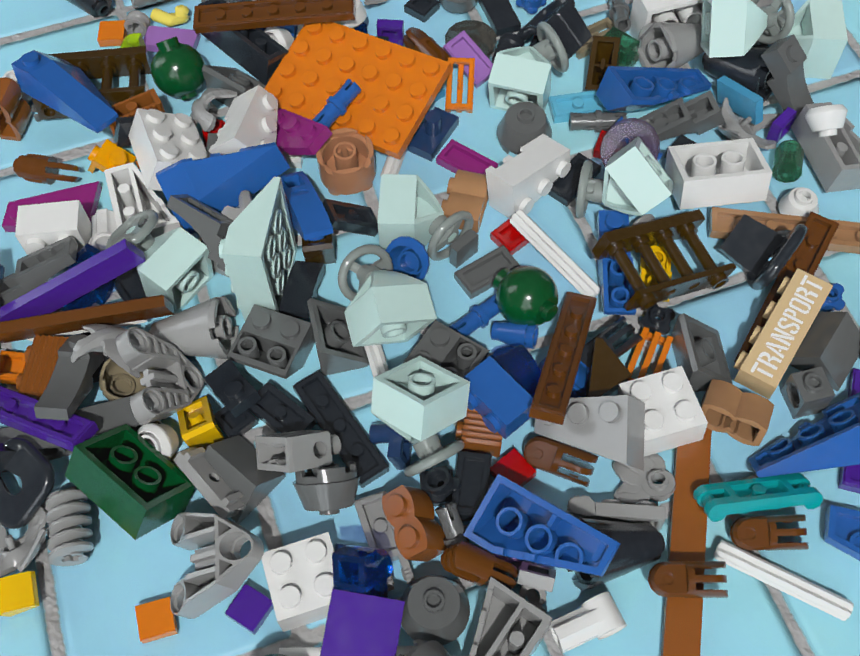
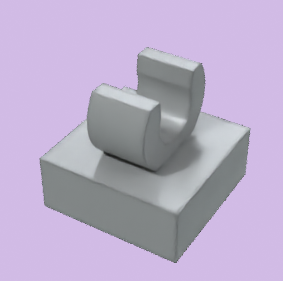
[517,562,556,605]

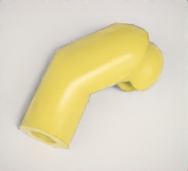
[151,5,190,27]

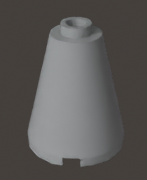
[637,22,704,68]
[148,296,239,359]

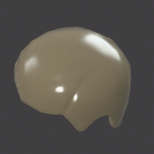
[99,358,146,401]

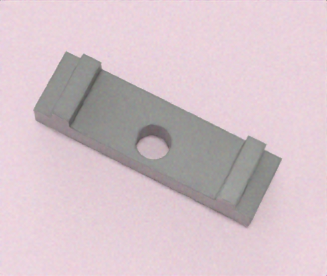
[173,446,245,519]

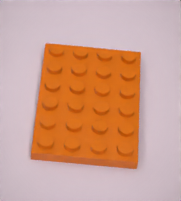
[264,22,452,160]

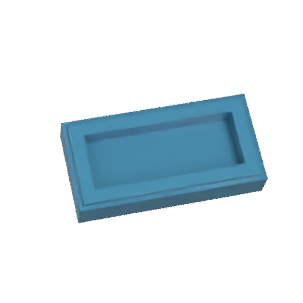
[717,75,763,125]

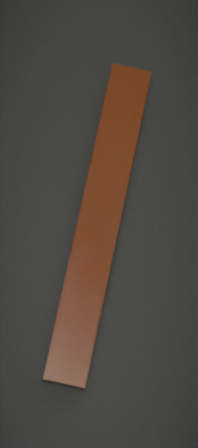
[661,428,712,656]

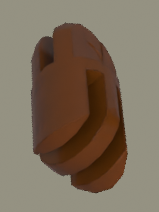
[403,27,450,62]
[13,154,79,185]
[523,436,599,487]
[730,514,809,551]
[441,541,518,590]
[648,561,728,598]

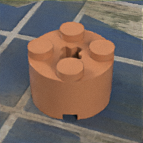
[316,128,376,196]

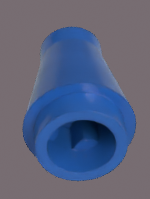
[491,321,539,351]

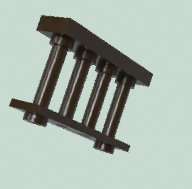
[32,46,151,120]
[592,209,737,311]

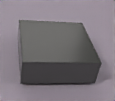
[450,229,479,268]

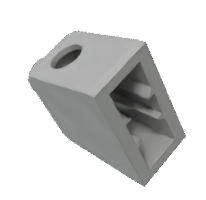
[255,430,341,473]

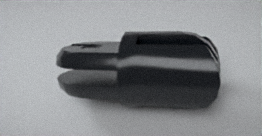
[581,316,643,367]

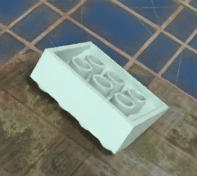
[219,176,297,321]

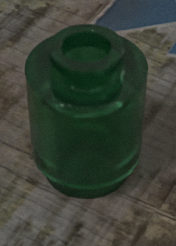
[772,140,804,183]

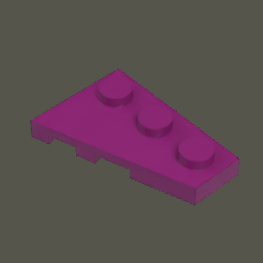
[276,107,333,155]
[2,181,102,232]

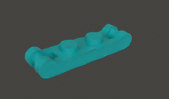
[693,473,823,522]

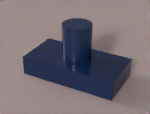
[407,107,459,162]
[369,424,413,470]

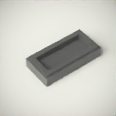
[454,245,520,299]

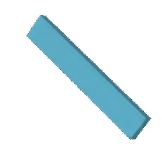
[548,75,714,124]

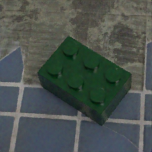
[65,424,195,540]

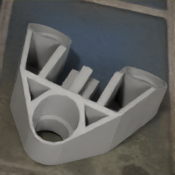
[116,327,204,425]
[170,512,264,619]

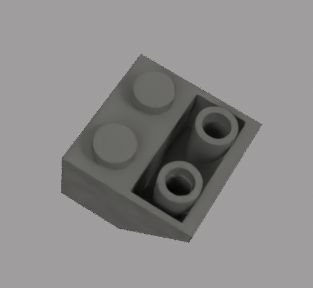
[227,304,315,379]
[402,320,489,378]

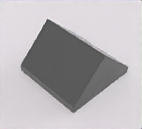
[202,65,265,108]
[307,298,370,376]
[789,312,860,392]
[671,313,733,392]
[204,435,286,524]

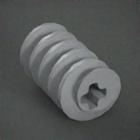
[45,489,94,566]

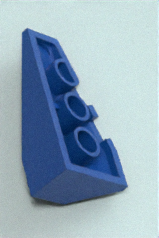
[11,50,118,133]
[596,66,712,112]
[156,142,290,234]
[748,392,860,478]
[463,474,620,577]

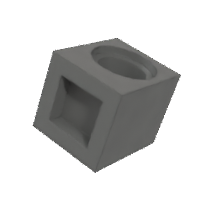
[780,366,835,419]

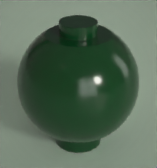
[151,36,205,100]
[493,266,558,326]

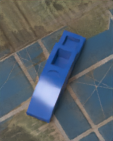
[278,171,334,241]
[597,210,636,315]

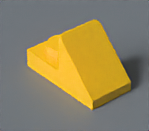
[177,396,224,449]

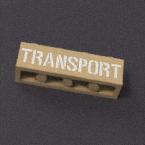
[734,268,833,399]

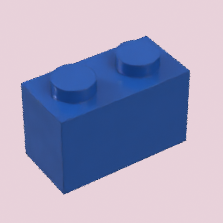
[463,356,533,439]

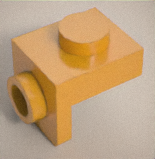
[88,139,136,173]

